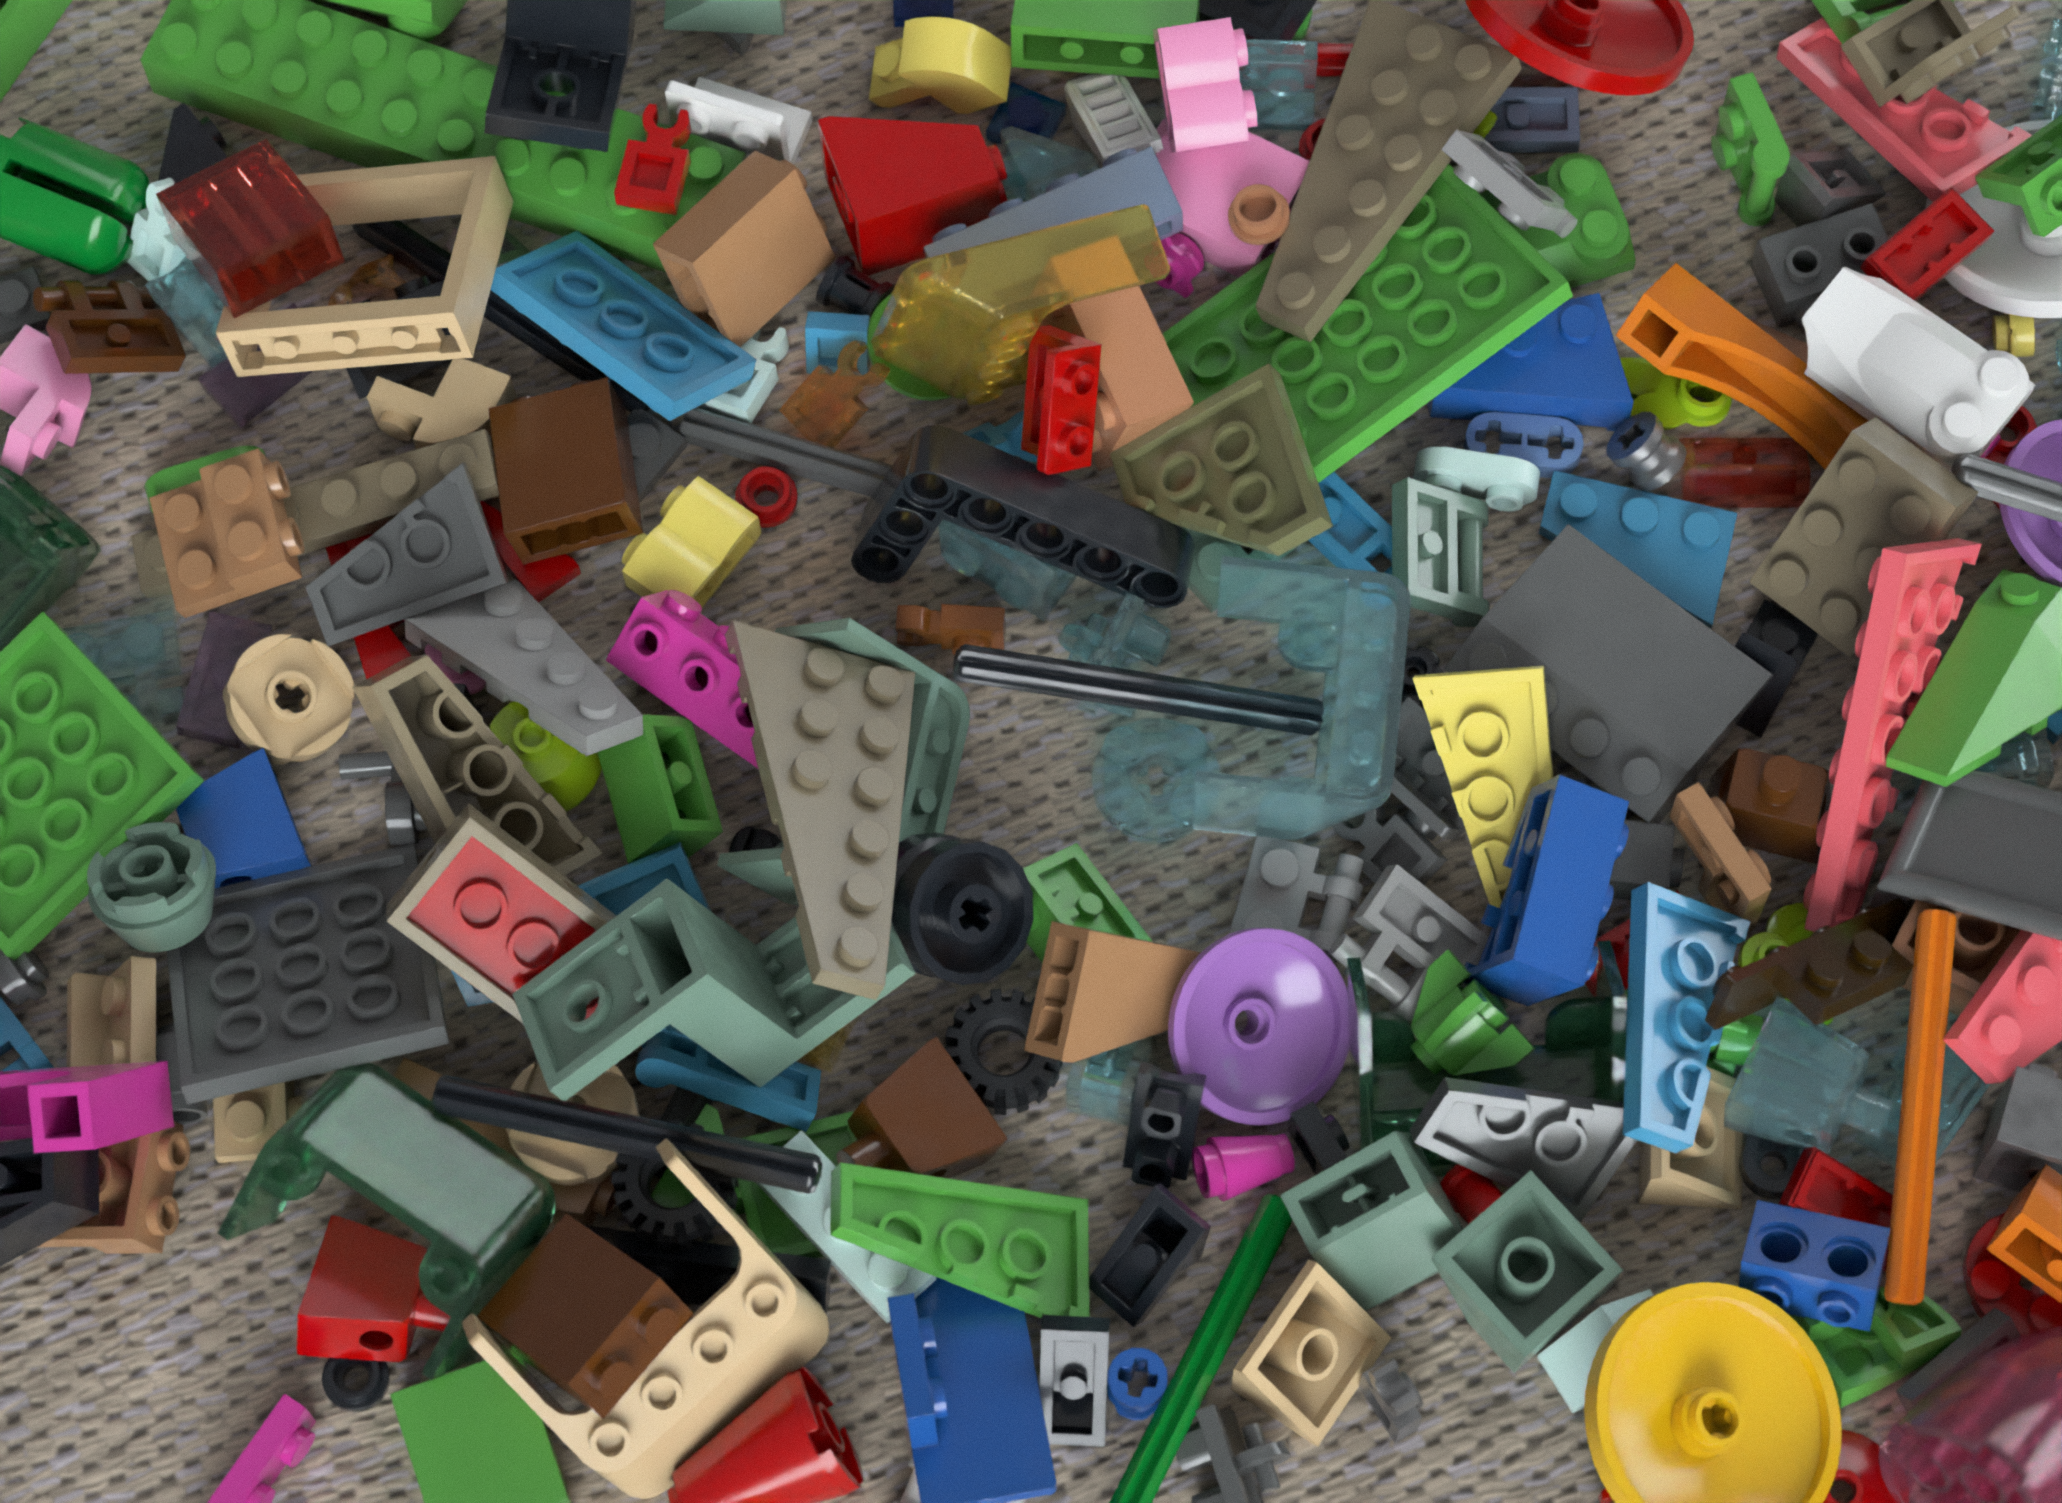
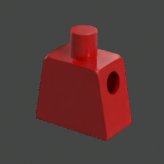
[296,1215,463,1362]

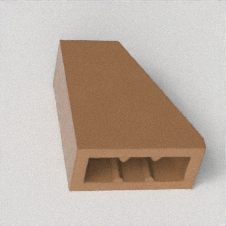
[1024,921,1201,1063]

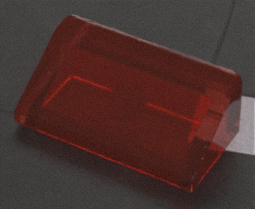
[1679,438,1811,508]

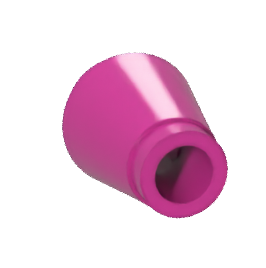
[1192,1134,1295,1202]

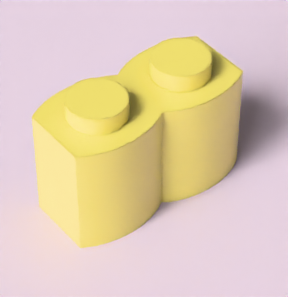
[622,476,761,608]

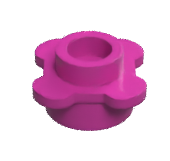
[1143,233,1204,298]

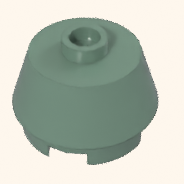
[87,822,216,953]

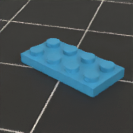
[491,230,757,421]

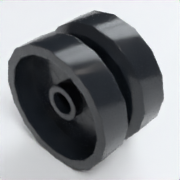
[891,832,1034,985]

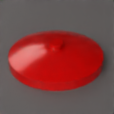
[1465,0,1694,96]

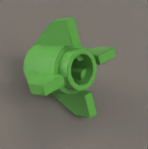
[1410,950,1536,1076]

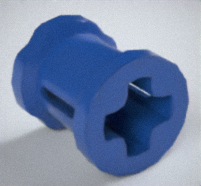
[1108,1348,1168,1420]

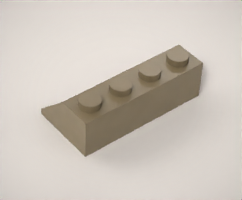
[352,655,603,876]

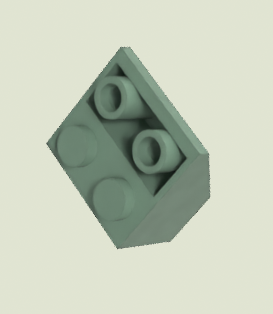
[1280,1131,1463,1311]

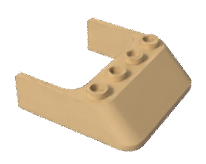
[462,1138,829,1499]

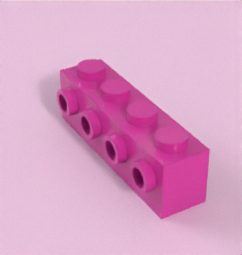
[606,590,758,769]

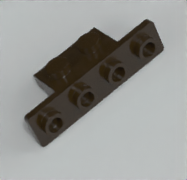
[1705,898,1914,1030]

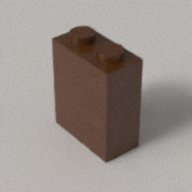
[488,377,643,565]
[476,1213,694,1419]

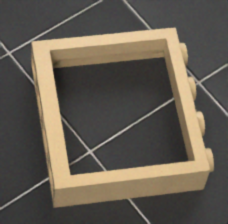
[216,156,513,377]

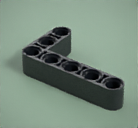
[851,425,1195,608]

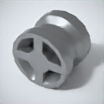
[1606,412,1687,491]

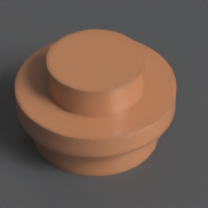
[1228,184,1290,245]

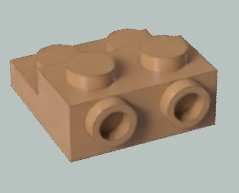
[149,448,305,618]
[38,1121,190,1254]

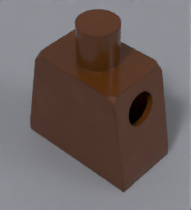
[1707,748,1831,864]
[837,1037,1008,1178]

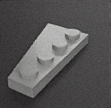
[404,579,643,756]

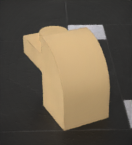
[367,358,517,449]

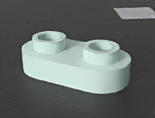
[1413,446,1540,512]

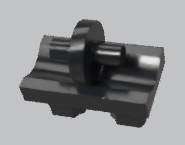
[1122,1061,1206,1189]

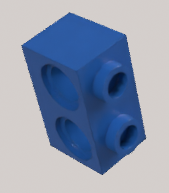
[1738,1200,1891,1332]

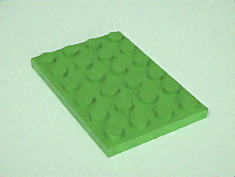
[1162,164,1573,483]

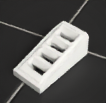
[1064,74,1163,163]

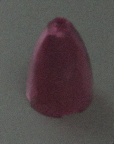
[1879,1325,2062,1503]

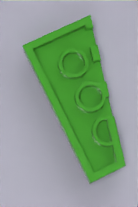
[830,1163,1090,1319]

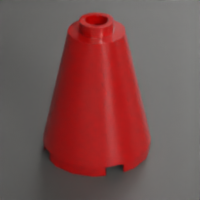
[667,1367,864,1503]

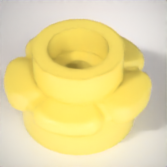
[1992,313,2035,357]

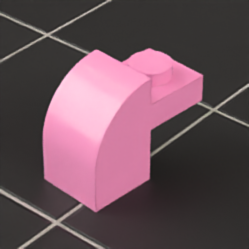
[0,324,91,476]

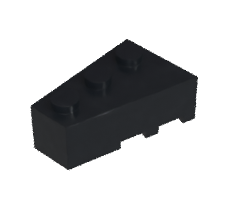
[0,1138,99,1267]

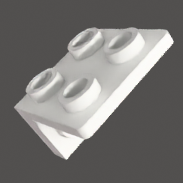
[665,77,813,164]

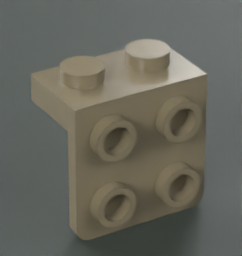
[1840,0,2022,108]

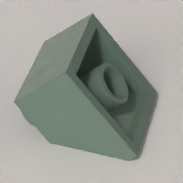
[1431,1170,1623,1373]

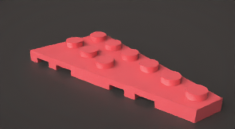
[1803,538,1982,932]

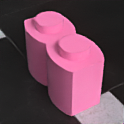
[1153,17,1257,152]

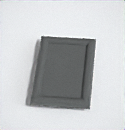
[1877,770,2062,941]

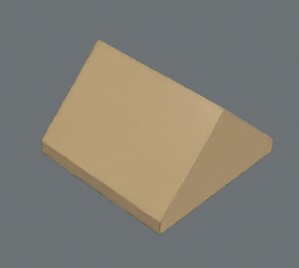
[1639,1066,1743,1209]
[1231,1260,1391,1446]

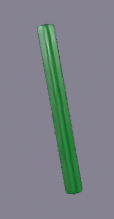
[1109,1194,1293,1503]

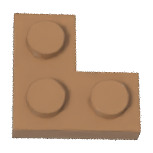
[1669,782,1772,933]

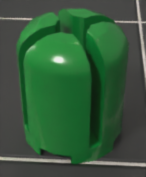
[0,117,150,276]

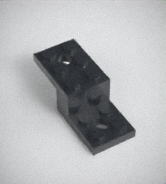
[484,0,637,152]

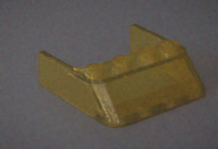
[871,204,1170,405]

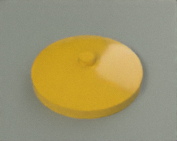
[1584,1282,1842,1503]

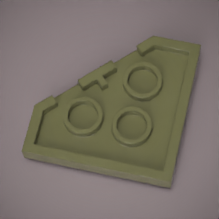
[1110,363,1333,556]

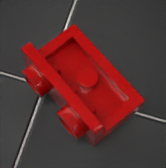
[1021,325,1102,475]

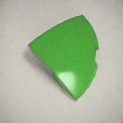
[1788,1286,1962,1408]

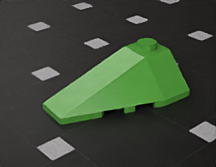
[1886,569,2062,787]

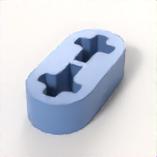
[1463,412,1584,479]

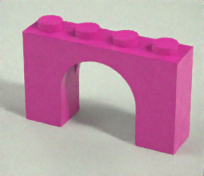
[0,1061,174,1153]

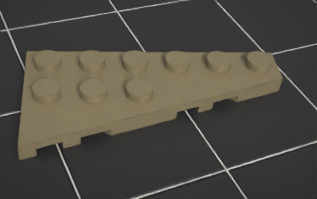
[1255,0,1522,342]
[725,620,915,1000]

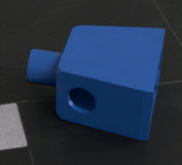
[176,748,311,888]

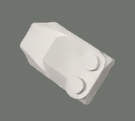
[1801,267,2036,473]

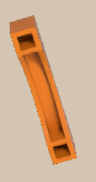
[1615,263,1868,470]

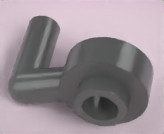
[339,751,428,845]

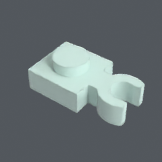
[126,178,195,294]
[698,327,789,423]

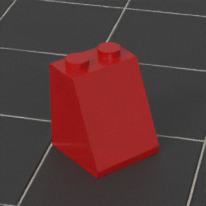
[818,116,1007,276]

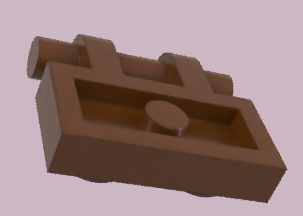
[33,280,186,374]

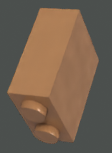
[652,151,836,347]

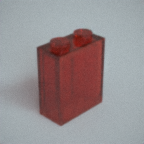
[156,139,345,319]

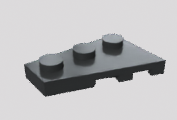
[306,462,509,647]
[1410,1077,1637,1222]

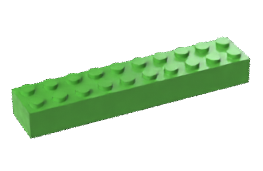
[140,0,746,273]

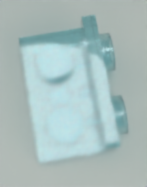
[1239,39,1318,130]

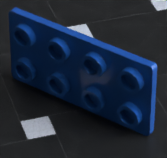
[887,1277,1057,1503]

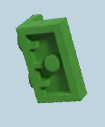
[1975,114,2062,237]
[1023,843,1152,963]

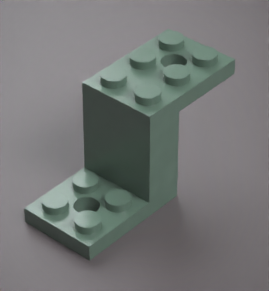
[512,879,916,1101]

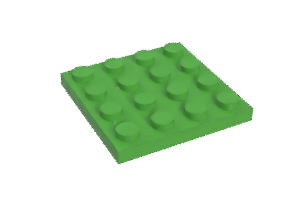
[0,611,205,960]

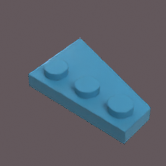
[1539,470,1738,629]

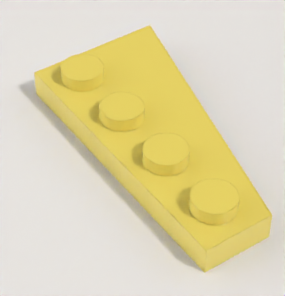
[1412,666,1553,908]

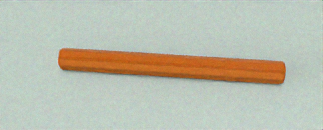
[1884,909,1957,1305]

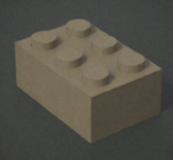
[1749,417,1979,658]

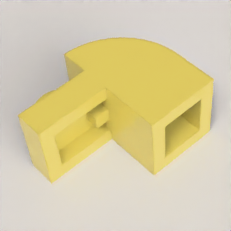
[869,17,1011,114]

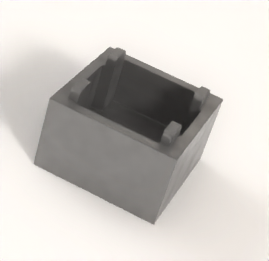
[1972,1064,2062,1192]

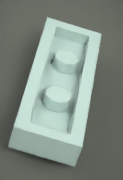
[755,1130,936,1324]

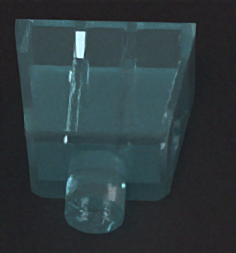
[1724,996,1895,1153]

